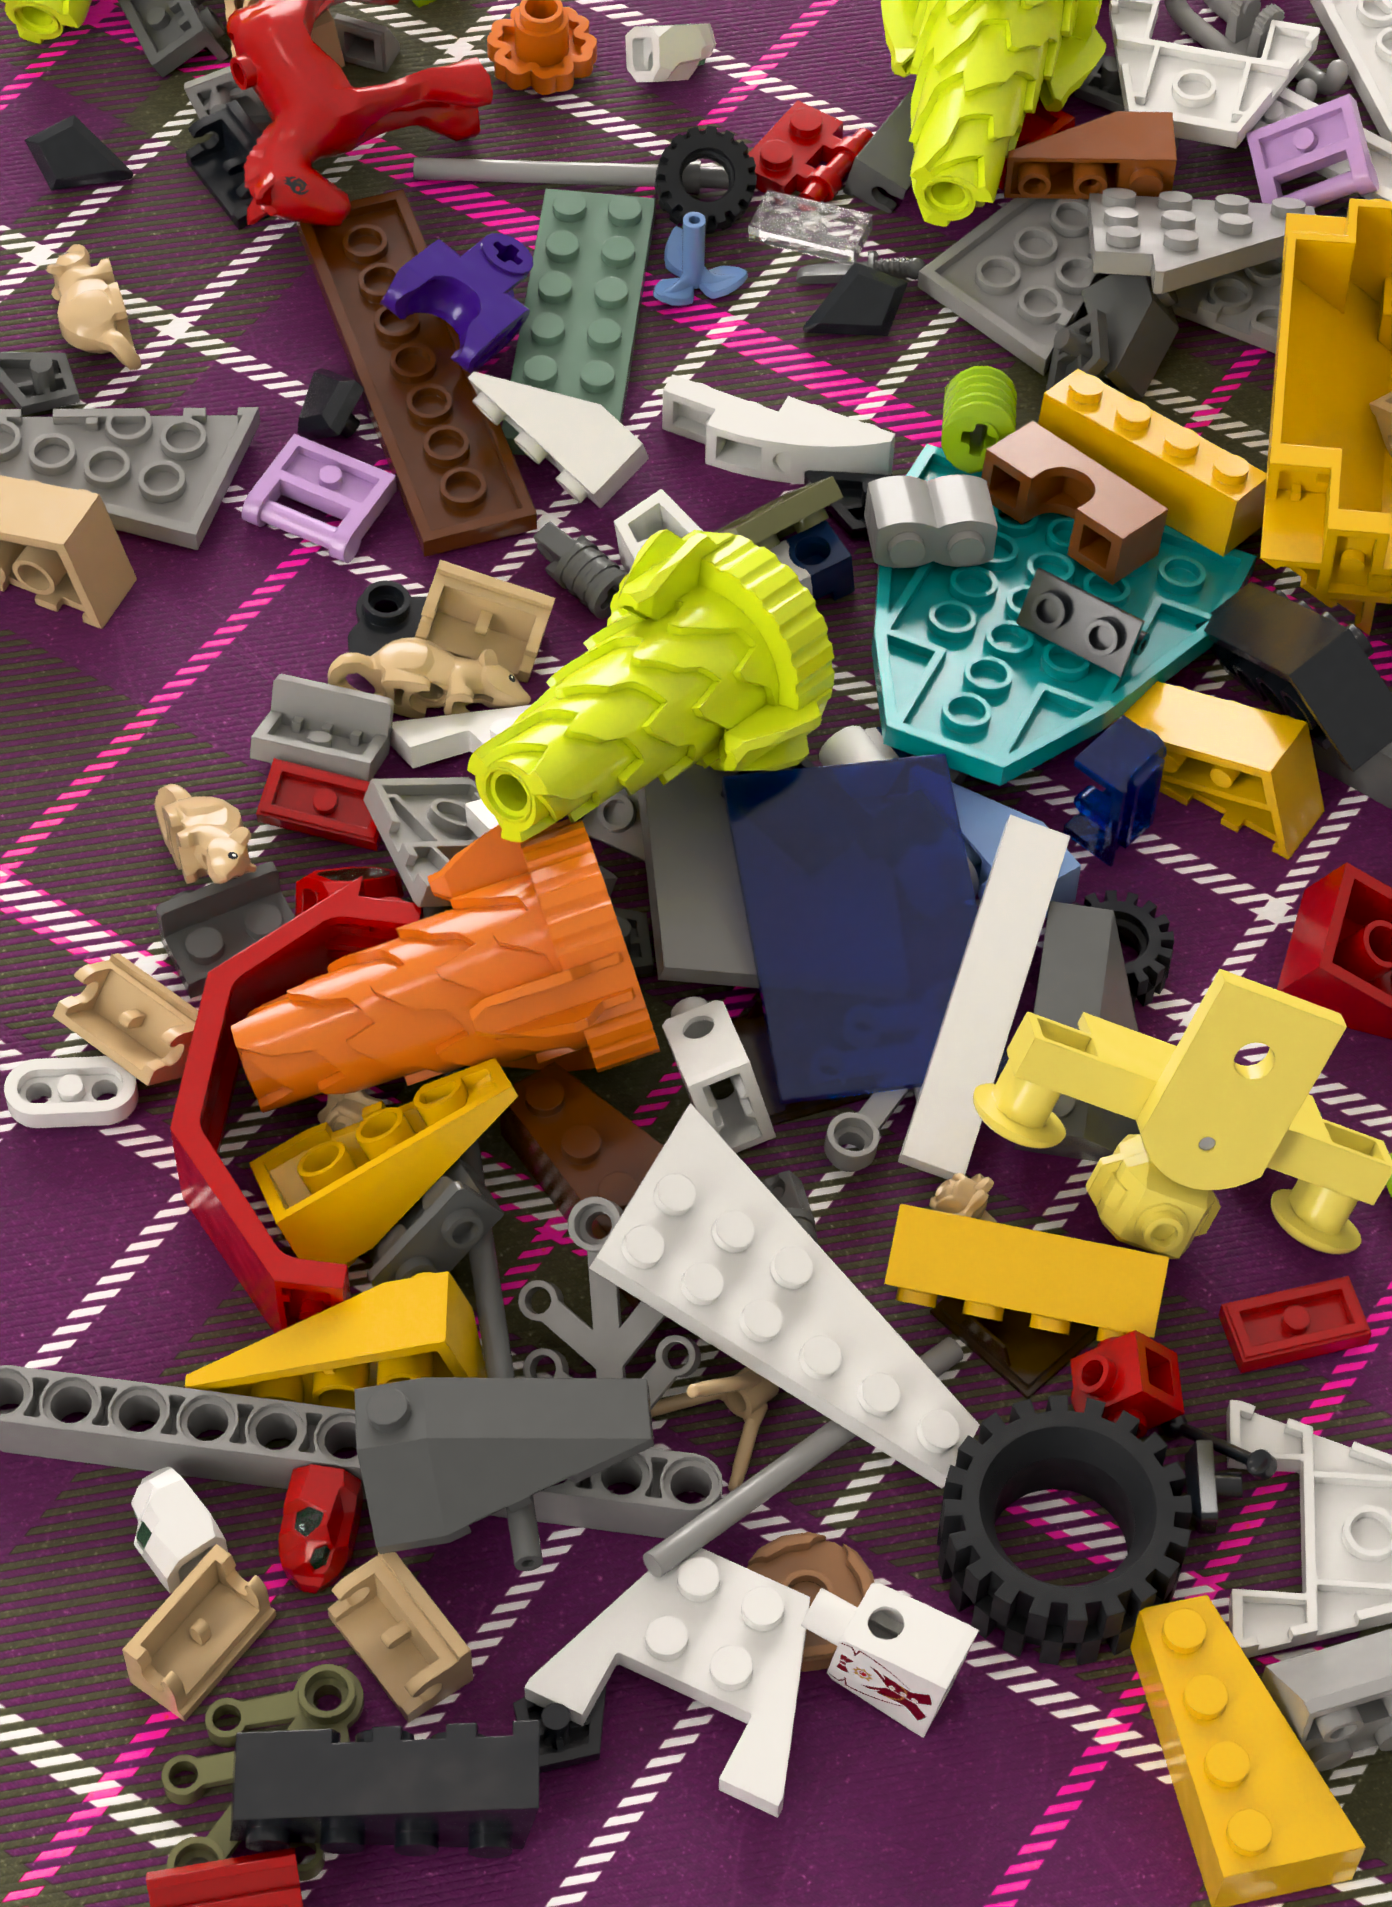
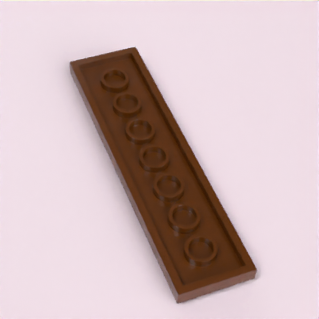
[296,189,537,557]

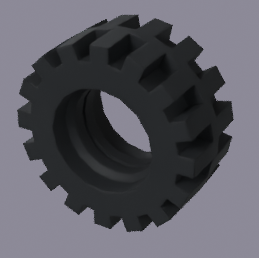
[655,126,757,234]

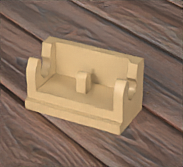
[415,560,555,683]
[53,953,198,1086]
[122,1544,277,1722]
[328,1552,473,1723]

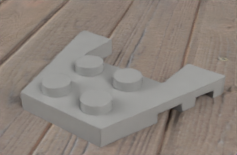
[363,777,617,907]

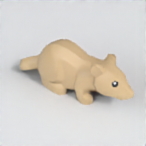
[46,244,142,370]
[328,637,531,719]
[154,784,257,884]

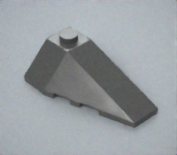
[1014,901,1140,1162]
[354,1377,654,1554]

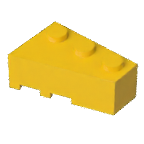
[1109,681,1325,860]

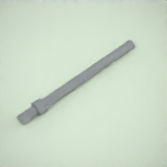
[413,157,729,194]
[643,1337,964,1578]

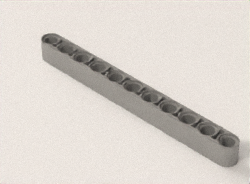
[0,1365,723,1538]

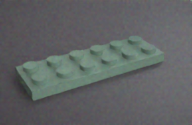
[502,188,656,456]

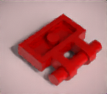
[748,100,873,211]

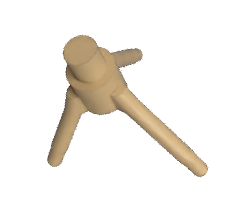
[651,1367,779,1492]

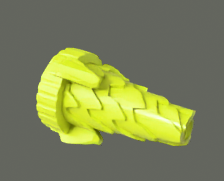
[881,0,1106,227]
[467,529,835,842]

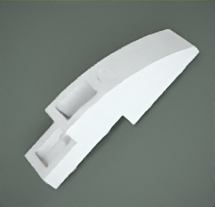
[662,374,895,484]

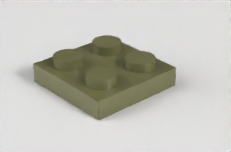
[713,476,844,550]

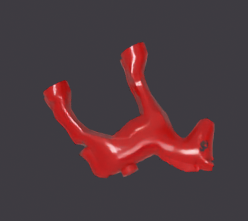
[227,0,493,226]

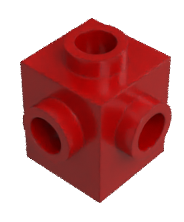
[1070,1330,1185,1439]

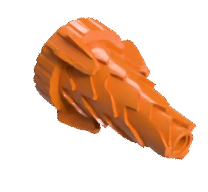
[231,819,660,1113]

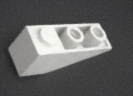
[468,371,649,509]

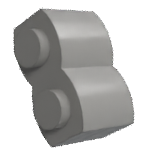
[864,474,998,568]

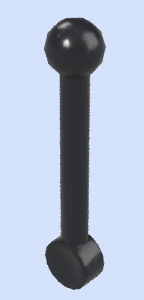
[1161,1415,1277,1481]

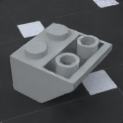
[1261,1629,1392,1771]

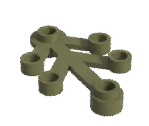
[161,1664,364,1881]

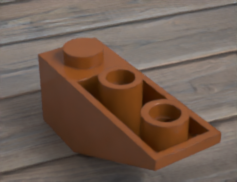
[1004,111,1177,199]

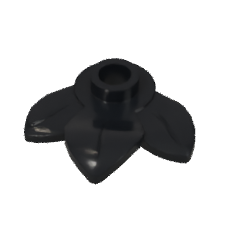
[348,580,427,656]

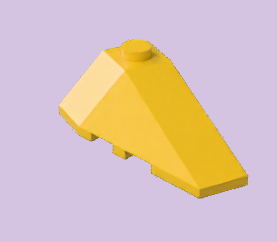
[249,1058,518,1268]
[185,1271,487,1410]

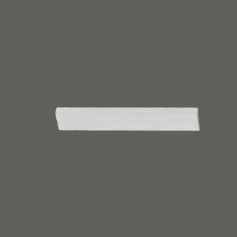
[898,815,1070,1180]

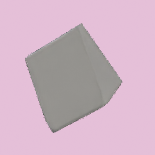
[334,13,400,73]

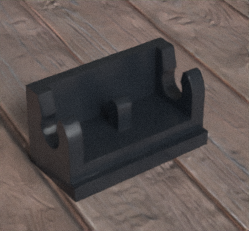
[186,100,272,230]

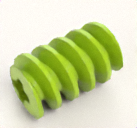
[941,366,1017,474]

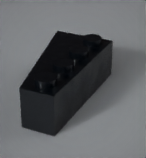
[1195,581,1392,772]
[230,1720,540,1858]

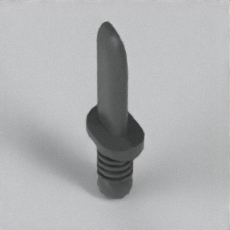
[796,251,926,284]

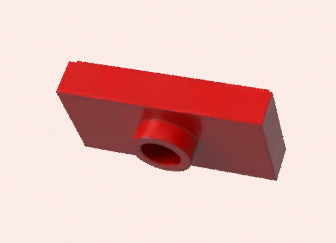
[256,758,382,851]
[1218,1276,1372,1374]

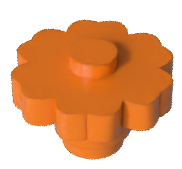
[487,0,597,95]

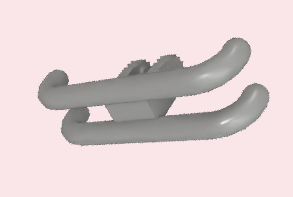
[1164,0,1349,102]

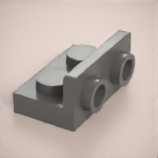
[118,0,230,78]
[156,861,295,999]
[366,1158,504,1287]

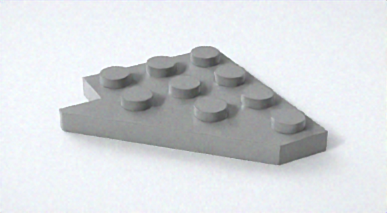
[1087,188,1316,294]

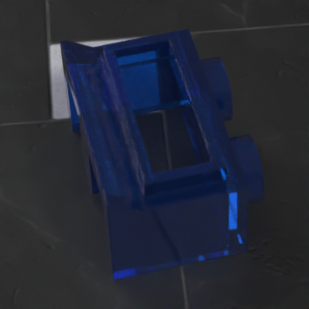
[1063,715,1167,867]

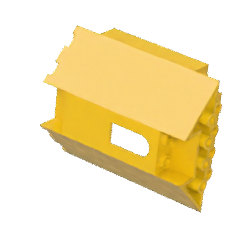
[1260,198,1392,636]

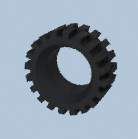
[936,1395,1193,1665]

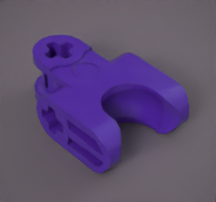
[380,233,534,374]

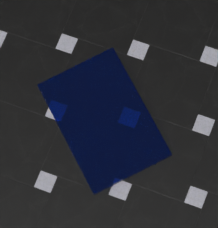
[721,753,1008,1104]

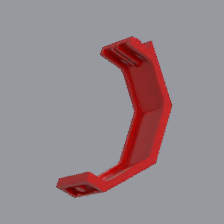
[170,875,424,1333]

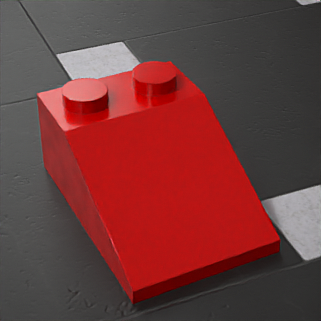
[1277,862,1392,1040]

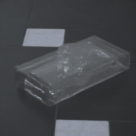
[748,190,872,265]

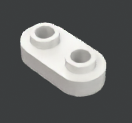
[4,1056,139,1128]

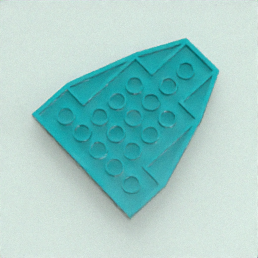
[871,444,1257,786]

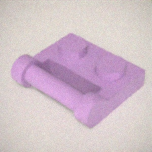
[1246,94,1379,208]
[242,434,397,563]

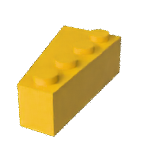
[1130,1595,1366,1907]

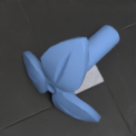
[653,212,748,306]

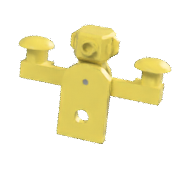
[973,969,1392,1259]

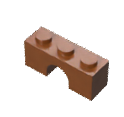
[981,421,1169,585]

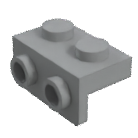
[250,674,394,782]

